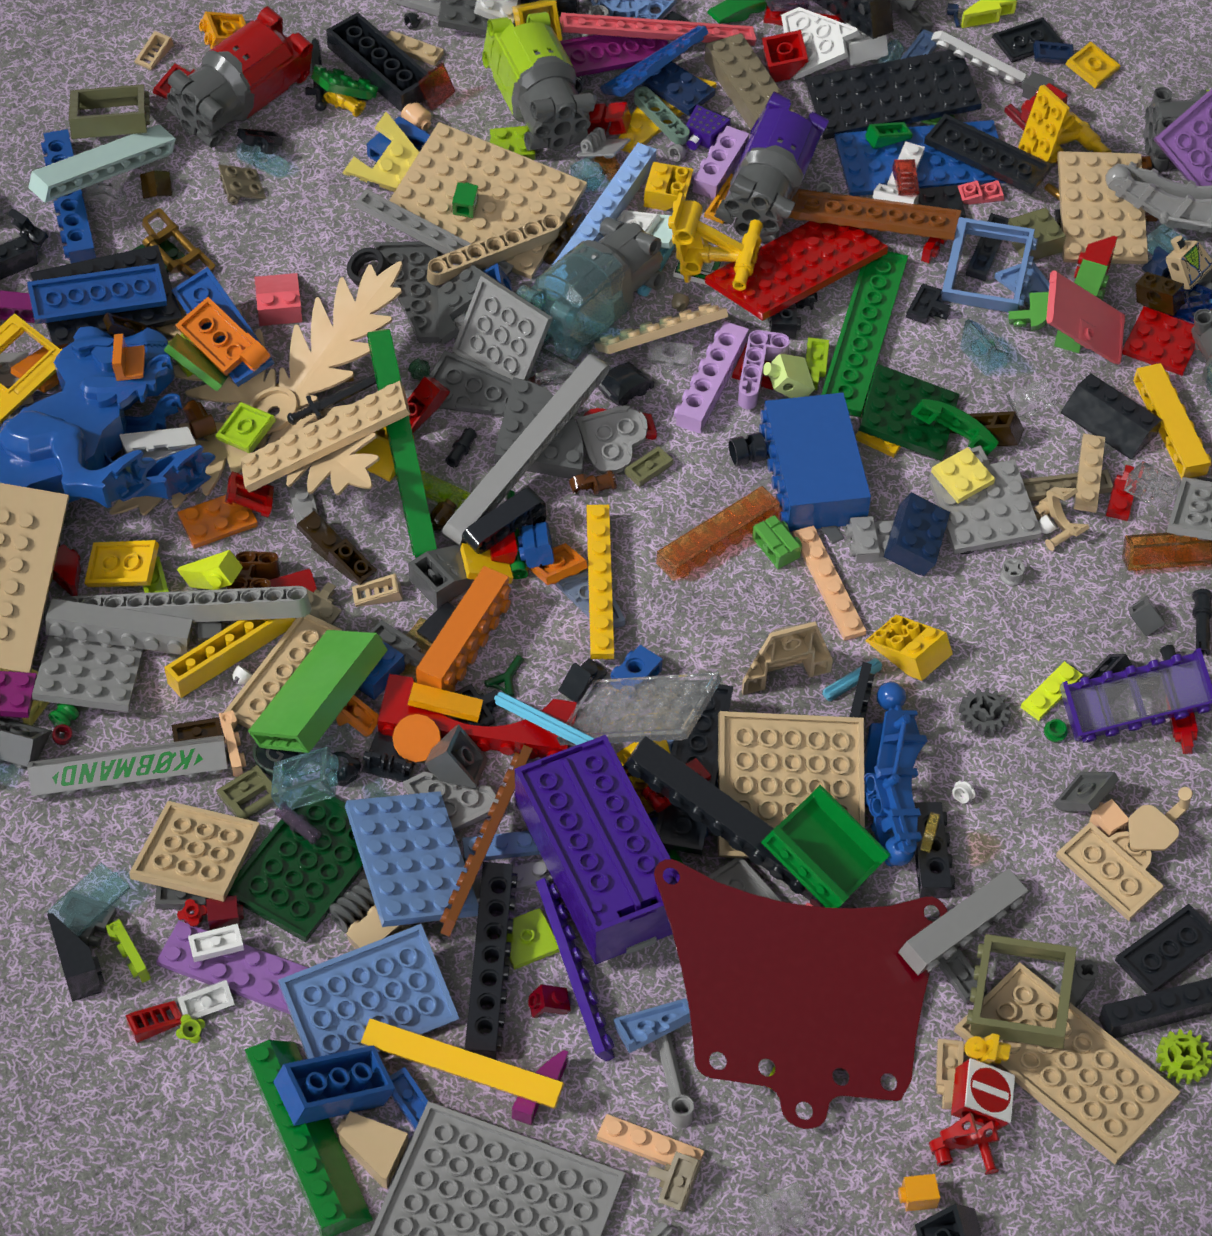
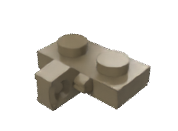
[306,582,342,625]
[647,1151,703,1212]

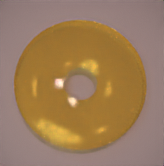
[920,812,941,853]

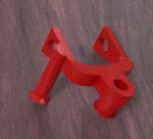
[929,1113,1000,1175]

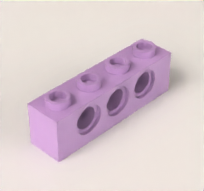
[691,126,749,199]

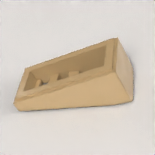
[134,31,174,70]
[352,574,403,607]

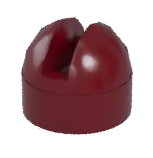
[52,724,72,746]

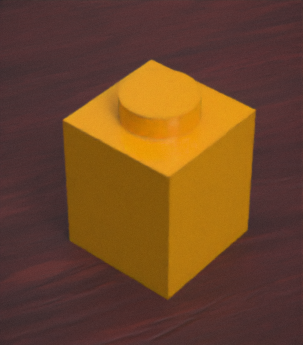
[898,1174,940,1212]

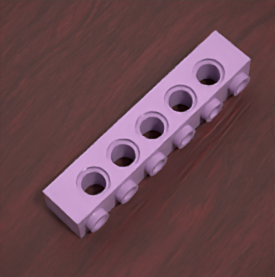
[674,321,749,434]

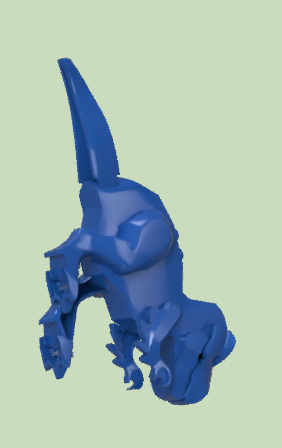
[0,326,215,508]

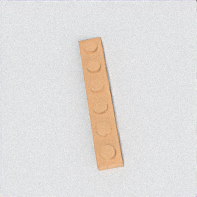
[792,525,866,641]

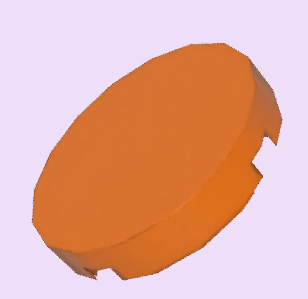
[392,714,441,763]

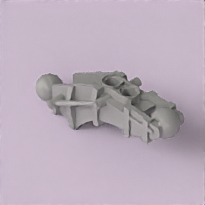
[1105,161,1212,233]

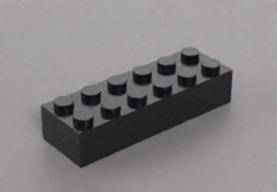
[813,0,894,39]
[326,12,434,112]

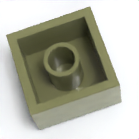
[1008,207,1066,261]

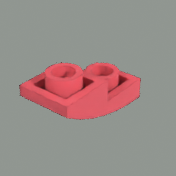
[958,180,1004,204]

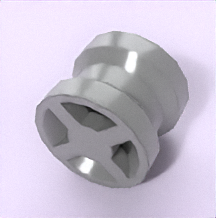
[1000,558,1025,586]

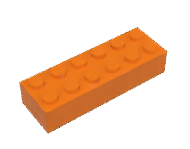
[416,566,511,692]

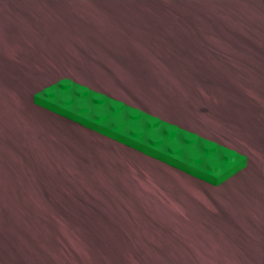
[821,251,908,417]

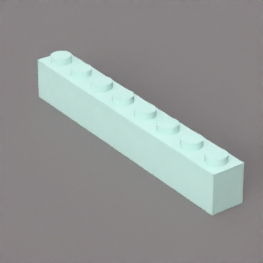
[29,124,176,203]

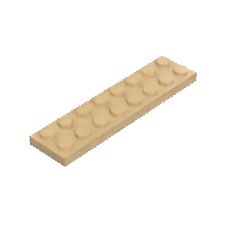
[240,381,410,493]

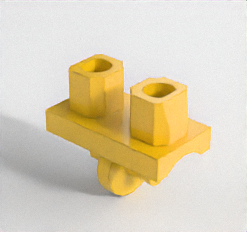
[964,1033,1011,1065]

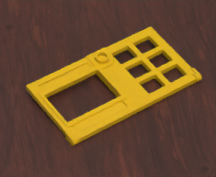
[0,313,62,424]

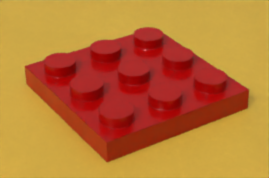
[1122,306,1195,376]

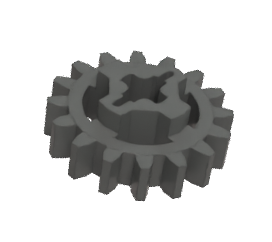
[959,688,1011,736]

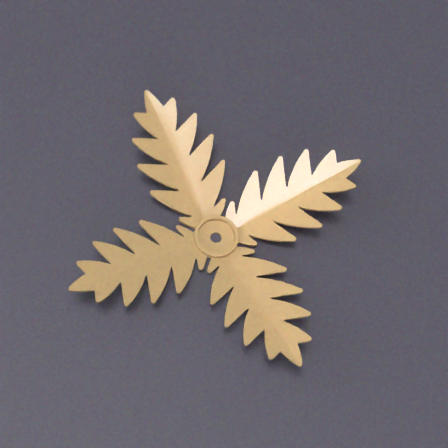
[109,261,403,516]

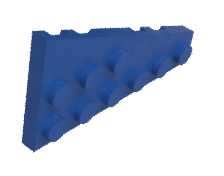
[600,25,709,97]

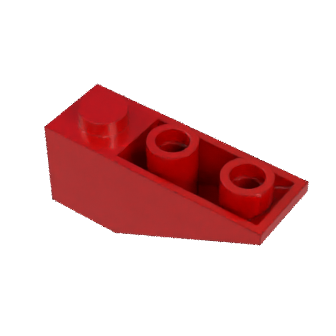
[407,376,450,434]

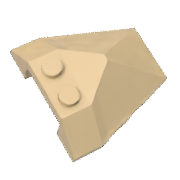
[741,621,833,695]

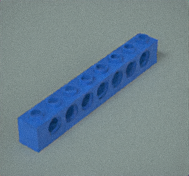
[41,129,96,263]

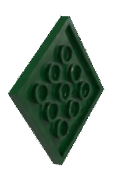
[858,364,959,461]

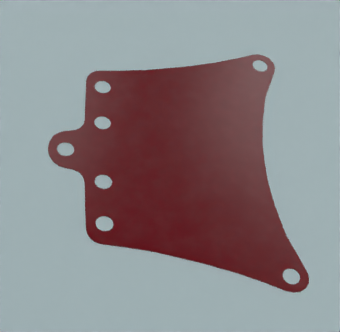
[654,859,947,1129]

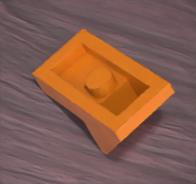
[336,695,379,737]

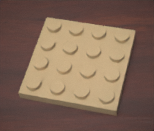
[129,801,260,902]

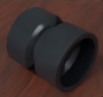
[728,432,767,467]

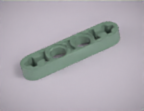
[634,87,689,145]

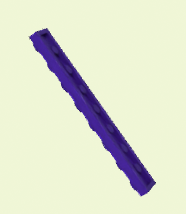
[536,878,615,1061]

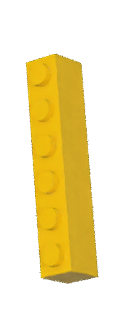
[1133,363,1211,479]
[164,618,296,698]

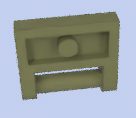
[217,765,282,820]

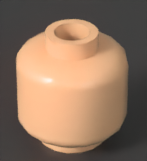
[401,103,431,131]

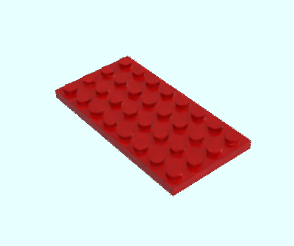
[705,221,888,321]

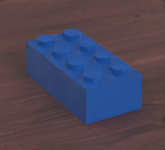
[273,1045,395,1126]

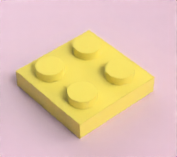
[931,447,995,504]

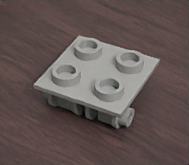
[577,127,630,159]

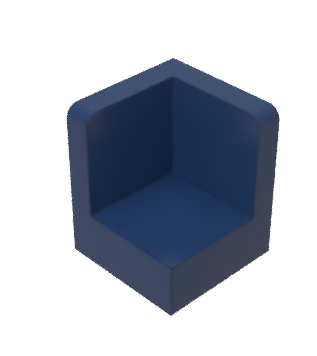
[1142,246,1170,278]

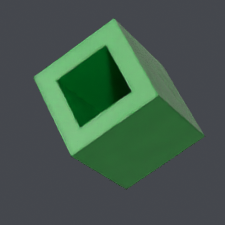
[452,182,479,218]

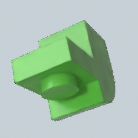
[1008,292,1049,331]

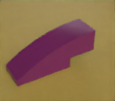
[512,1050,568,1125]

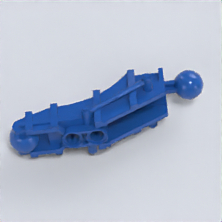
[864,681,928,867]

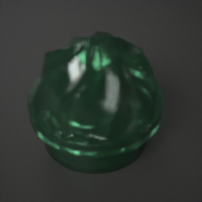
[408,358,431,380]

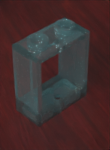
[271,746,339,813]

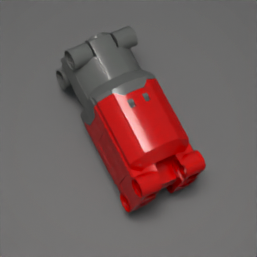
[166,6,313,148]

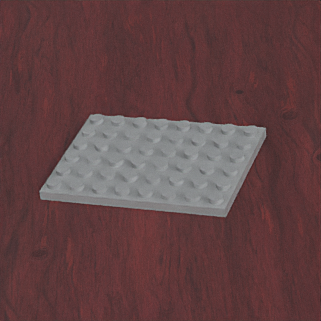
[369,1101,625,1236]

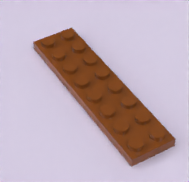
[788,189,961,240]

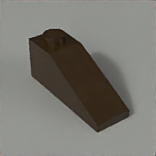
[950,411,1024,447]

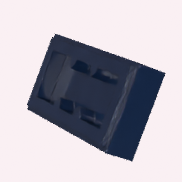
[1033,41,1074,64]

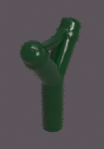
[484,655,524,697]

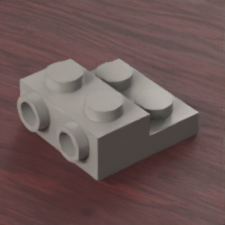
[846,516,894,564]

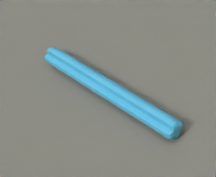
[494,692,595,745]

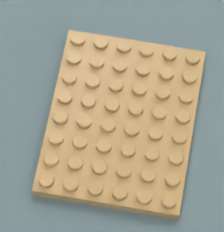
[389,122,587,279]

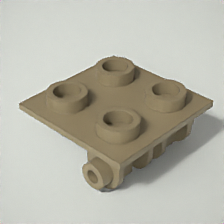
[218,164,266,205]

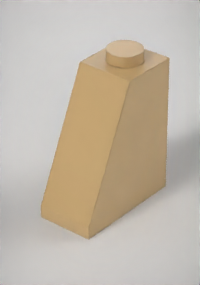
[337,1111,409,1189]

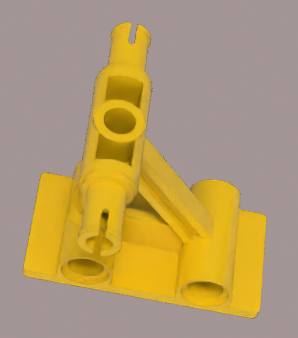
[1018,85,1112,164]
[668,193,763,291]

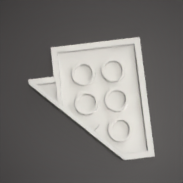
[781,7,861,80]

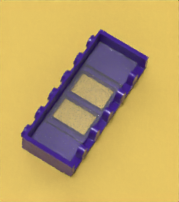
[1060,648,1212,743]

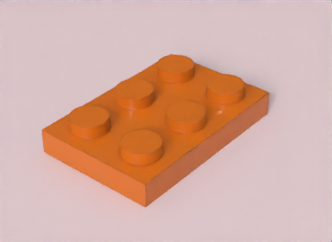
[177,495,258,549]

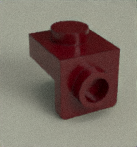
[528,984,571,1018]

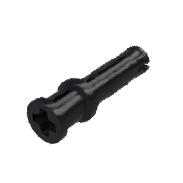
[1192,589,1212,656]

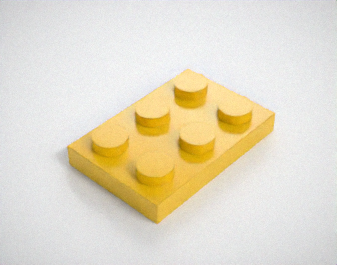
[84,540,159,587]

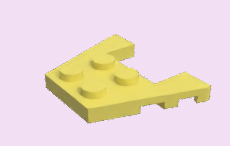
[343,112,419,192]

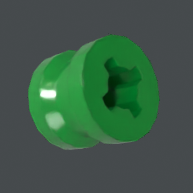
[48,703,79,727]

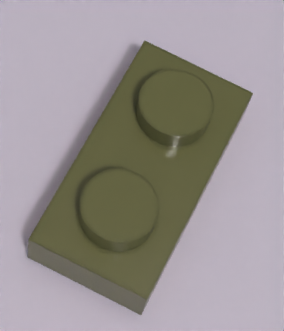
[625,446,673,487]

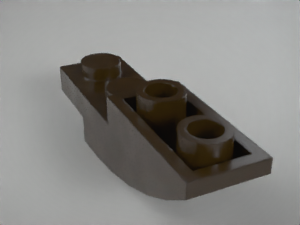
[296,511,377,585]

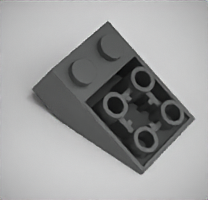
[408,545,474,609]

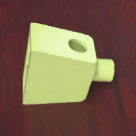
[763,354,815,398]

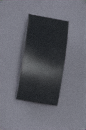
[417,601,456,644]

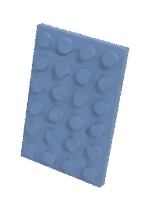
[345,791,479,927]
[278,924,460,1059]

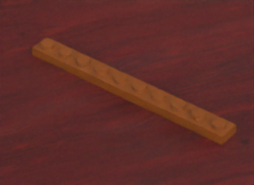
[440,745,533,937]

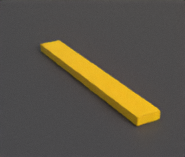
[360,1019,564,1109]

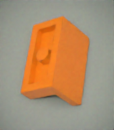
[112,333,145,381]

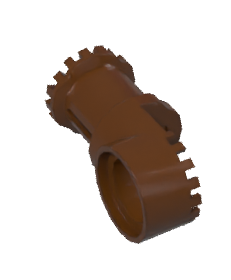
[569,470,617,495]

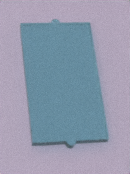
[47,863,130,936]

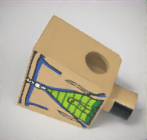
[1166,235,1212,289]

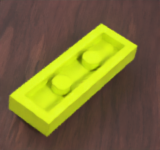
[1020,661,1083,721]

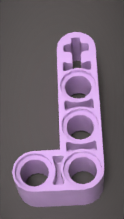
[738,330,790,410]

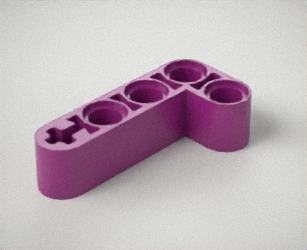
[0,291,35,323]

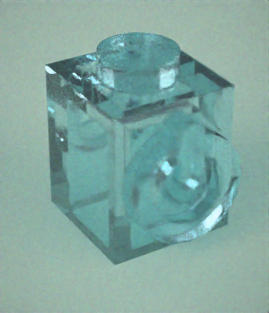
[570,157,605,193]

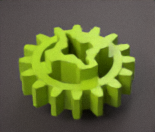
[1156,1029,1212,1085]

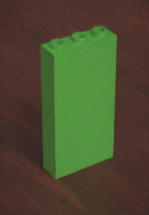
[248,630,388,753]

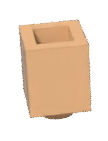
[1089,799,1129,837]

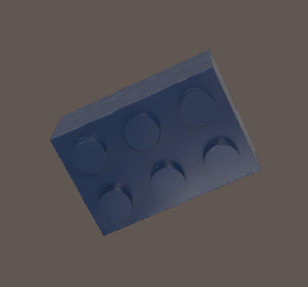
[883,492,950,576]

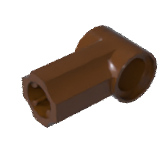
[183,400,217,440]

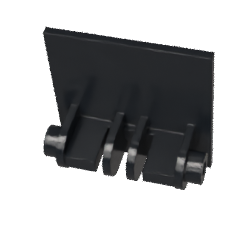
[361,732,415,782]

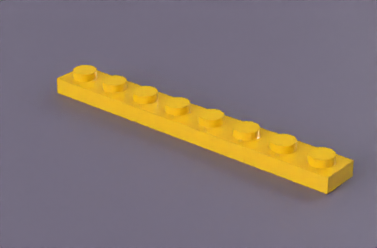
[586,505,614,659]

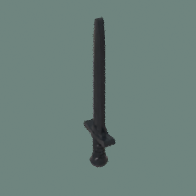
[305,38,327,111]
[287,374,377,425]

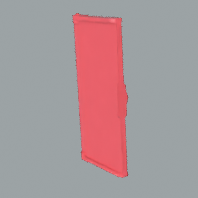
[1046,270,1125,364]

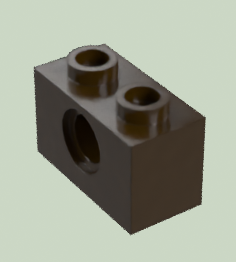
[1135,272,1185,316]

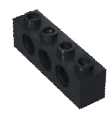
[914,802,955,899]

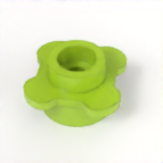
[176,1014,205,1044]

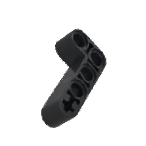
[462,487,547,554]

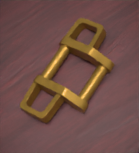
[142,208,215,277]

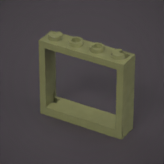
[69,84,150,139]
[966,934,1077,1049]

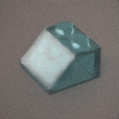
[960,319,1009,376]

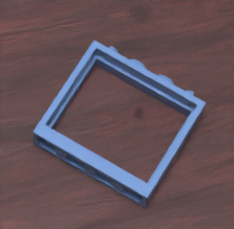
[942,217,1038,312]

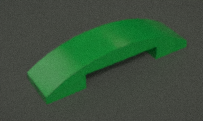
[911,399,998,456]

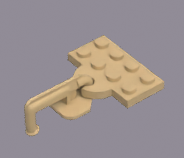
[1056,787,1193,921]

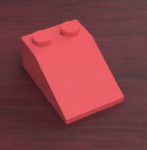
[255,273,302,326]

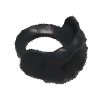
[323,751,361,786]

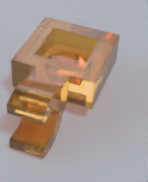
[593,156,620,183]

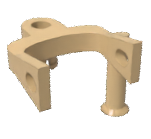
[1033,487,1090,551]

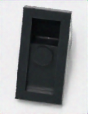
[558,658,607,703]

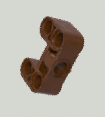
[227,551,280,589]

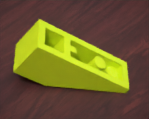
[177,550,243,590]

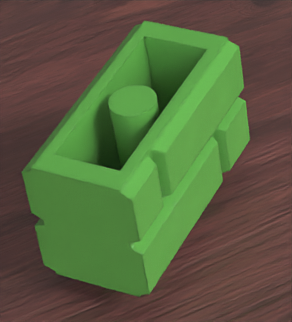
[752,515,802,569]

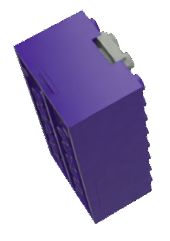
[515,735,680,965]

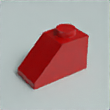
[53,544,81,596]

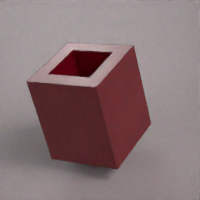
[206,896,244,930]

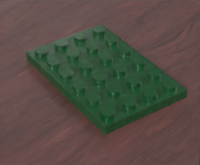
[227,783,364,943]

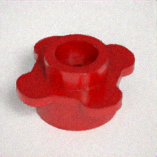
[177,899,207,927]

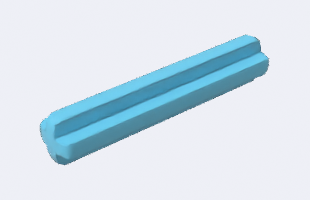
[822,658,882,701]

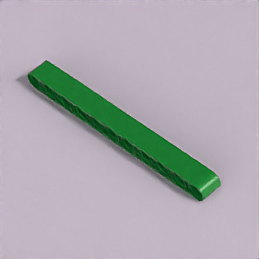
[367,329,437,559]

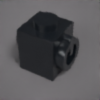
[769,308,801,339]

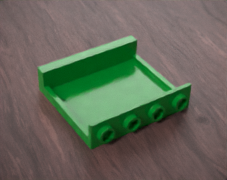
[761,785,891,908]

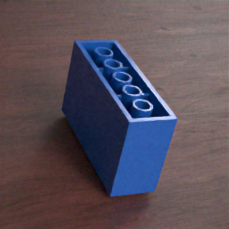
[759,393,871,532]

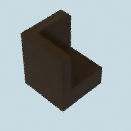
[140,171,172,199]

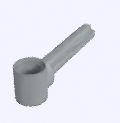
[656,1033,694,1128]

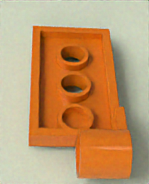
[175,297,271,376]

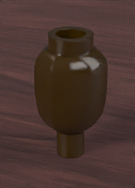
[430,499,457,532]

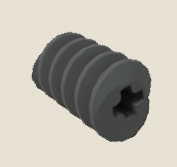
[329,879,375,933]

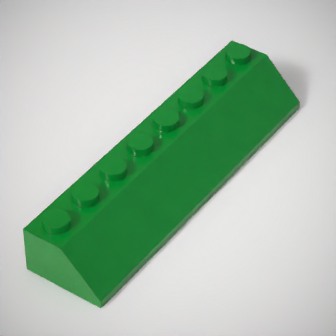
[245,1040,373,1236]

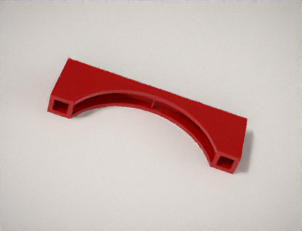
[377,674,577,759]

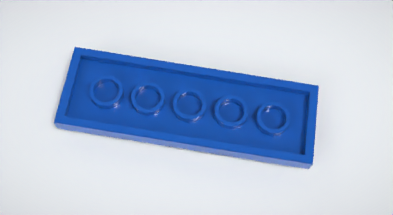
[27,264,167,324]
[171,267,275,387]

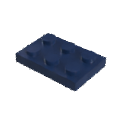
[643,61,716,116]

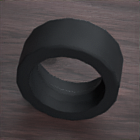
[346,247,389,288]

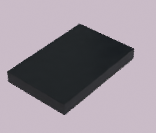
[992,17,1063,63]

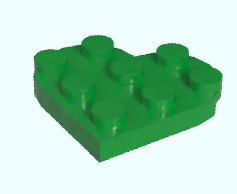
[311,64,378,100]

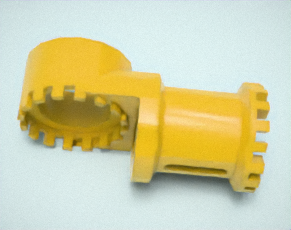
[324,92,366,117]

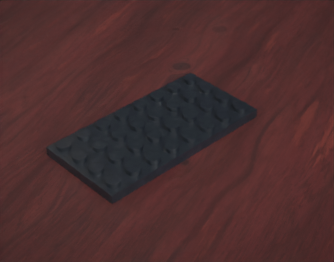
[805,50,982,140]

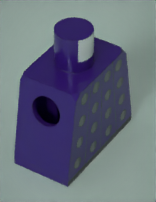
[686,104,731,150]

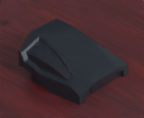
[597,362,655,406]

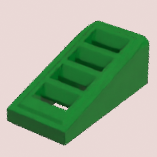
[865,122,913,149]

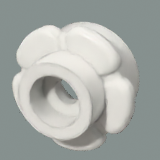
[952,781,976,804]

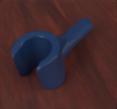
[947,3,961,28]

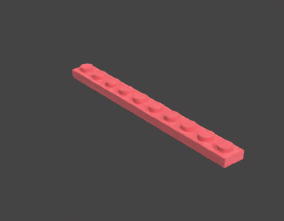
[560,12,756,46]

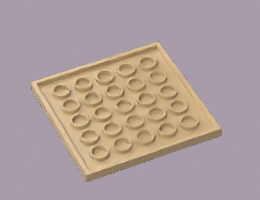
[718,711,865,858]

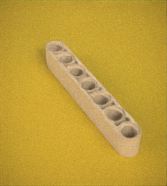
[427,214,561,286]

